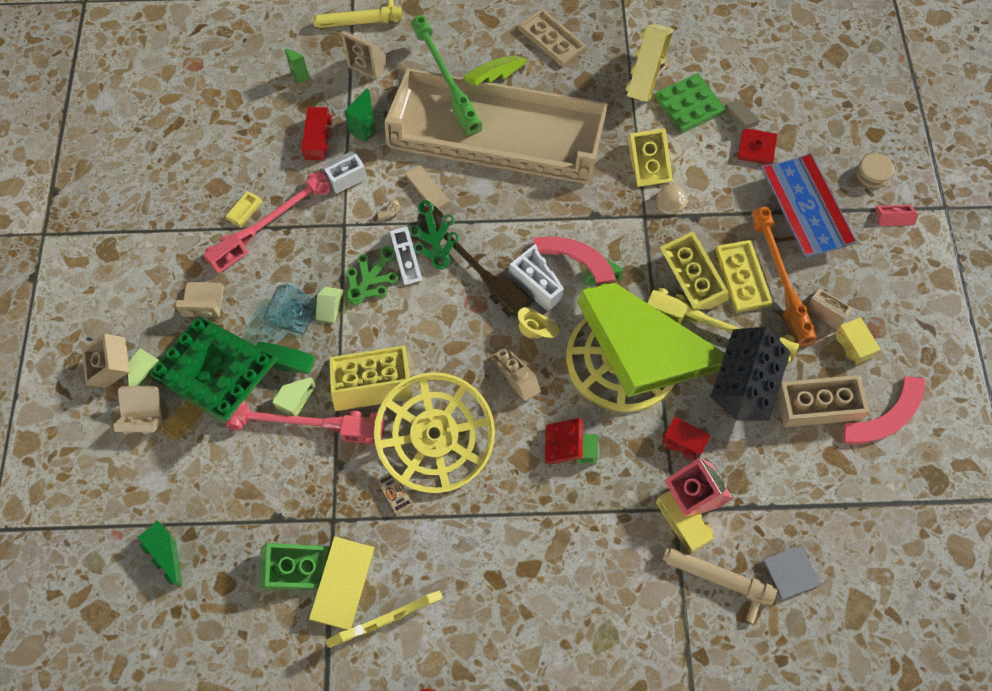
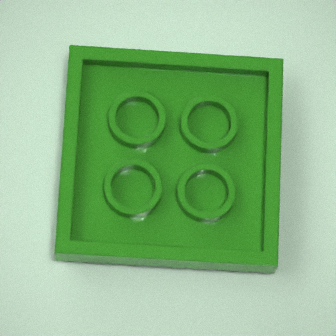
[654,73,726,134]

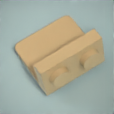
[176,282,224,318]
[113,386,162,434]

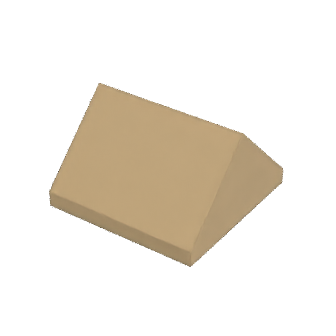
[806,288,852,330]

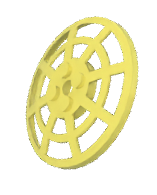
[566,318,675,412]
[374,372,495,493]

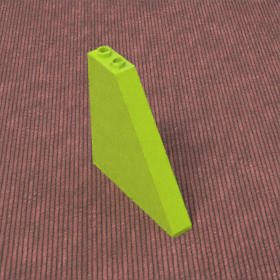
[577,283,725,397]

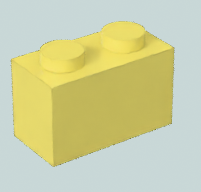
[835,317,881,365]

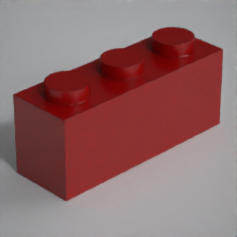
[301,107,333,161]

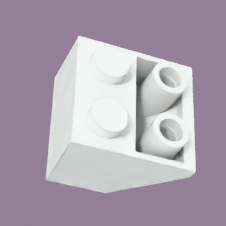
[320,151,367,194]

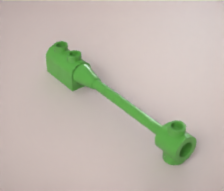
[410,15,482,137]

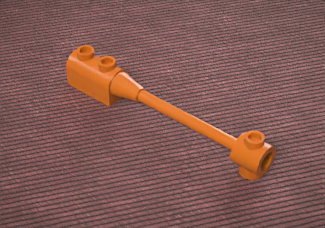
[751,207,817,348]

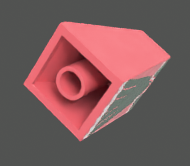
[664,458,734,516]

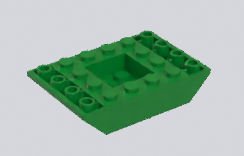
[148,315,278,423]

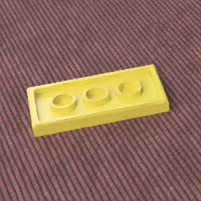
[715,240,773,313]
[309,536,375,630]

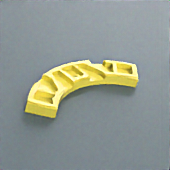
[325,591,442,648]

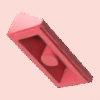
[875,205,918,226]

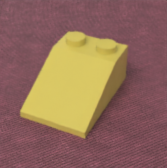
[627,128,673,187]

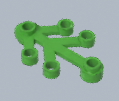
[346,246,398,305]

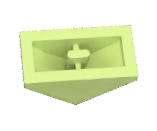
[316,287,344,324]

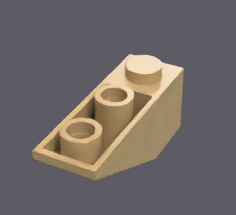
[491,347,541,401]

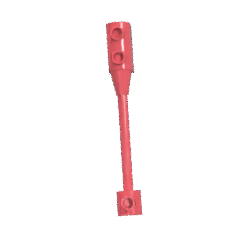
[203,171,330,274]
[225,401,385,444]

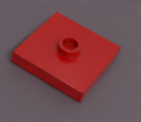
[737,128,777,165]

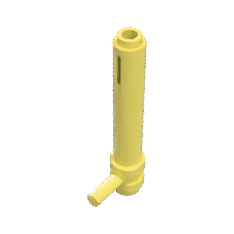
[313,0,403,28]

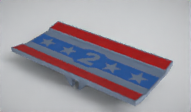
[761,153,857,257]

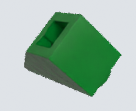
[138,521,183,587]

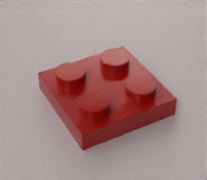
[545,418,583,465]

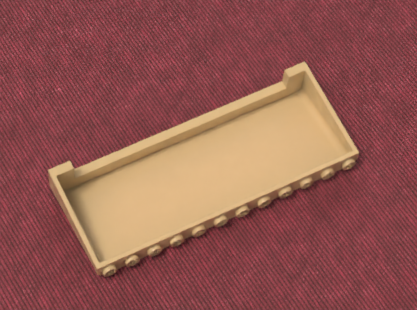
[385,68,608,184]

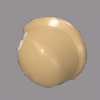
[656,184,688,215]

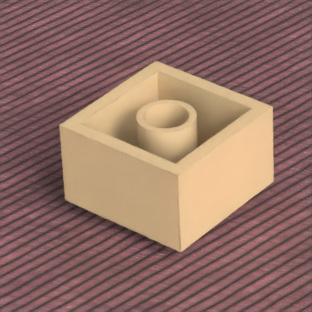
[82,333,130,388]

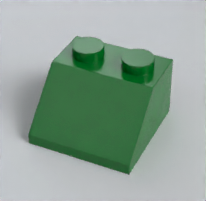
[344,88,376,142]

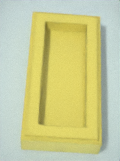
[225,191,262,228]

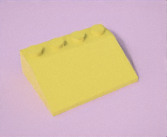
[330,345,413,411]

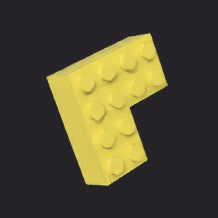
[625,24,674,102]

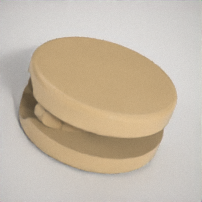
[857,153,894,188]

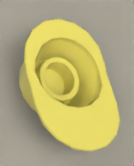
[518,308,560,339]

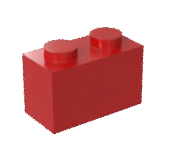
[661,416,711,460]

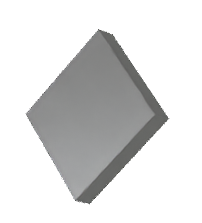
[762,545,821,601]

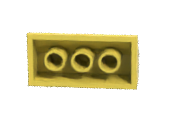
[660,231,729,310]

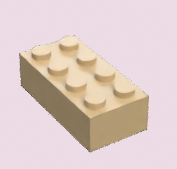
[777,375,869,427]

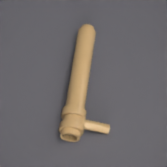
[663,548,777,624]

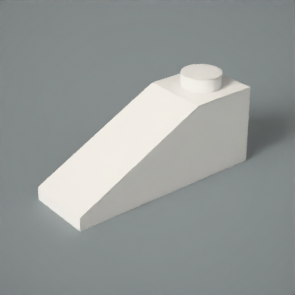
[390,226,422,285]

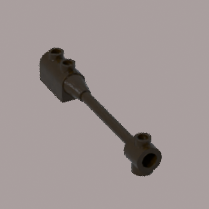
[417,205,532,318]

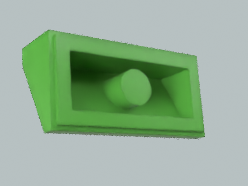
[285,49,309,83]

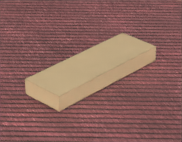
[405,165,450,210]

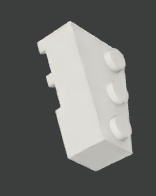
[507,244,564,312]

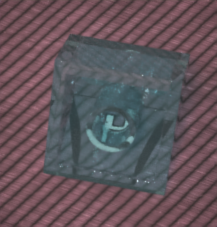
[263,283,317,335]

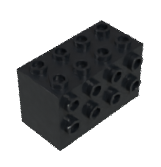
[710,327,791,421]

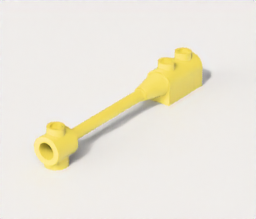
[648,288,799,365]

